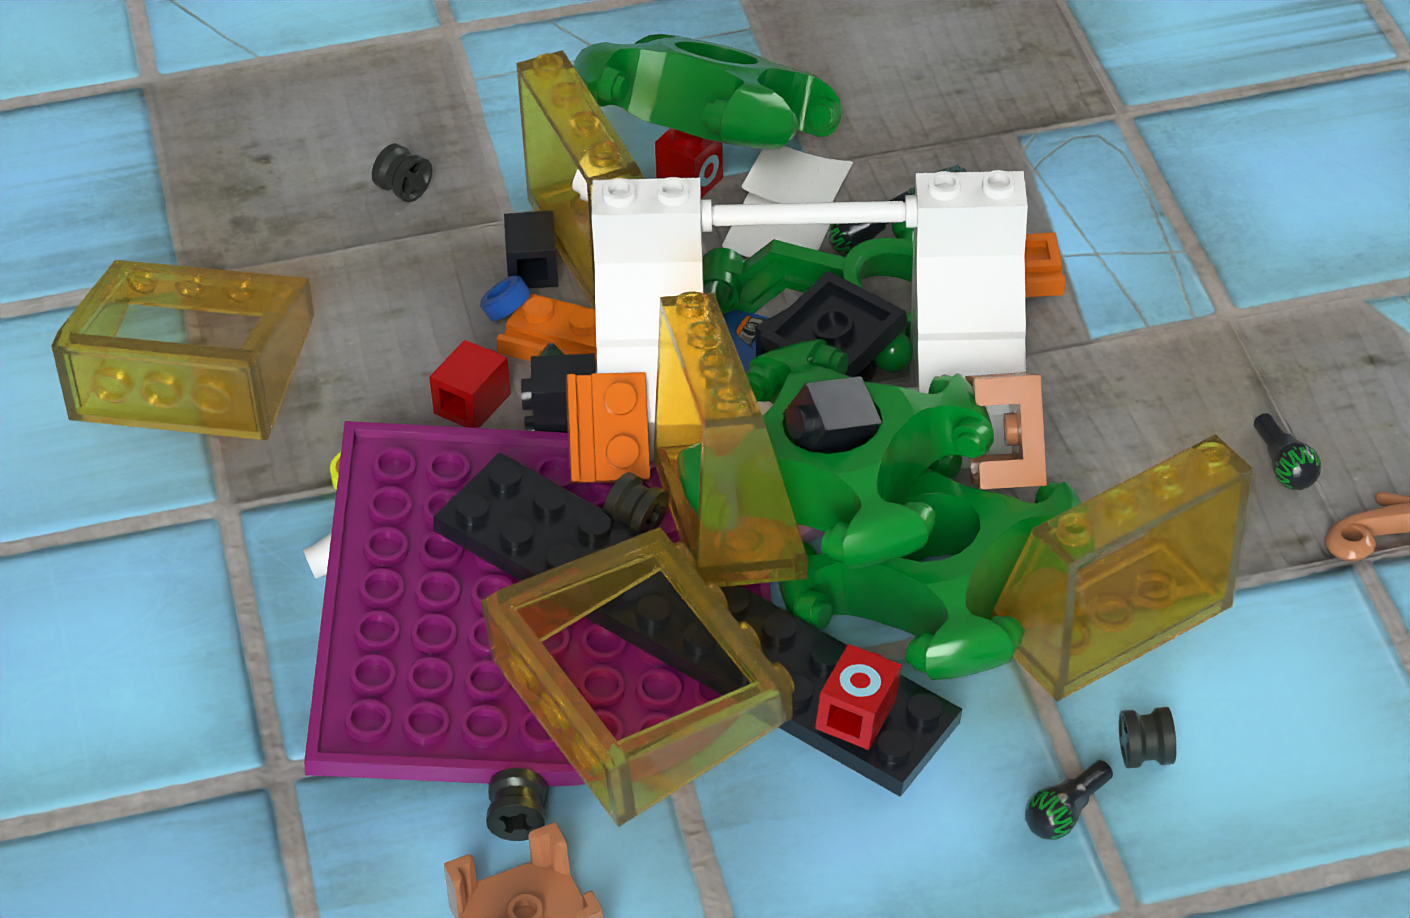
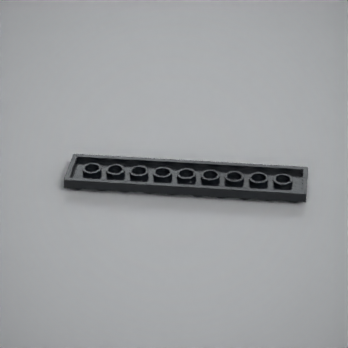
[433,452,963,797]

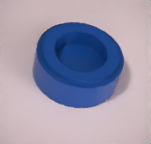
[480,276,531,321]

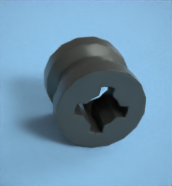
[371,143,432,202]
[603,472,670,536]
[1119,707,1176,768]
[486,768,547,841]

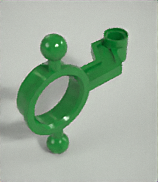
[703,221,914,372]

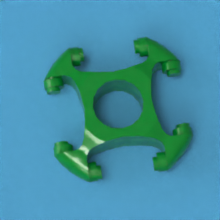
[572,34,842,149]
[677,339,994,569]
[777,455,1095,680]

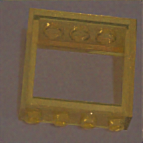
[516,50,644,310]
[51,260,314,440]
[653,291,808,589]
[990,434,1253,702]
[481,527,795,827]

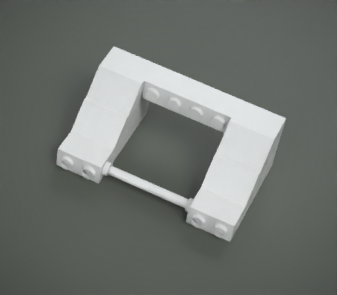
[592,170,1028,469]

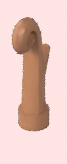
[1325,492,1410,562]

